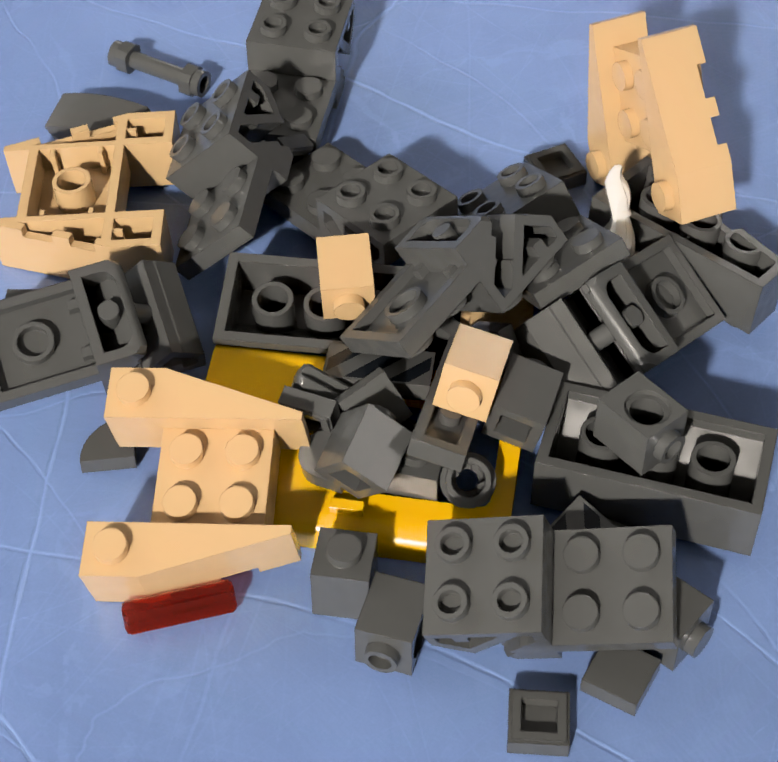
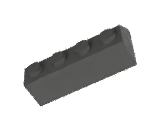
[212,252,428,354]
[530,381,778,556]

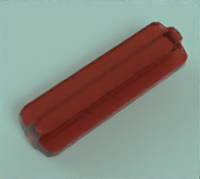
[121,579,237,635]

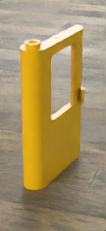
[205,344,521,563]

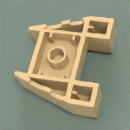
[586,11,736,225]
[0,110,180,279]
[78,367,311,603]

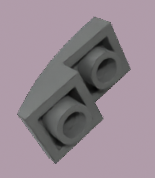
[45,93,151,139]

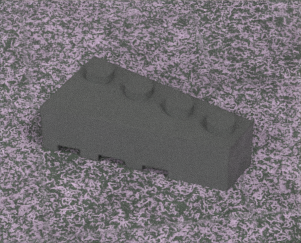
[588,156,778,334]

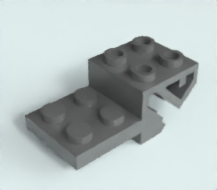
[246,0,354,153]
[166,70,293,280]
[263,143,458,265]
[458,162,631,311]
[340,214,568,359]
[514,234,726,392]
[0,259,206,411]
[422,515,677,659]

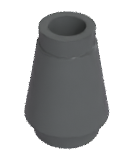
[440,452,496,509]

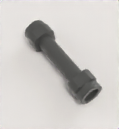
[108,40,211,97]

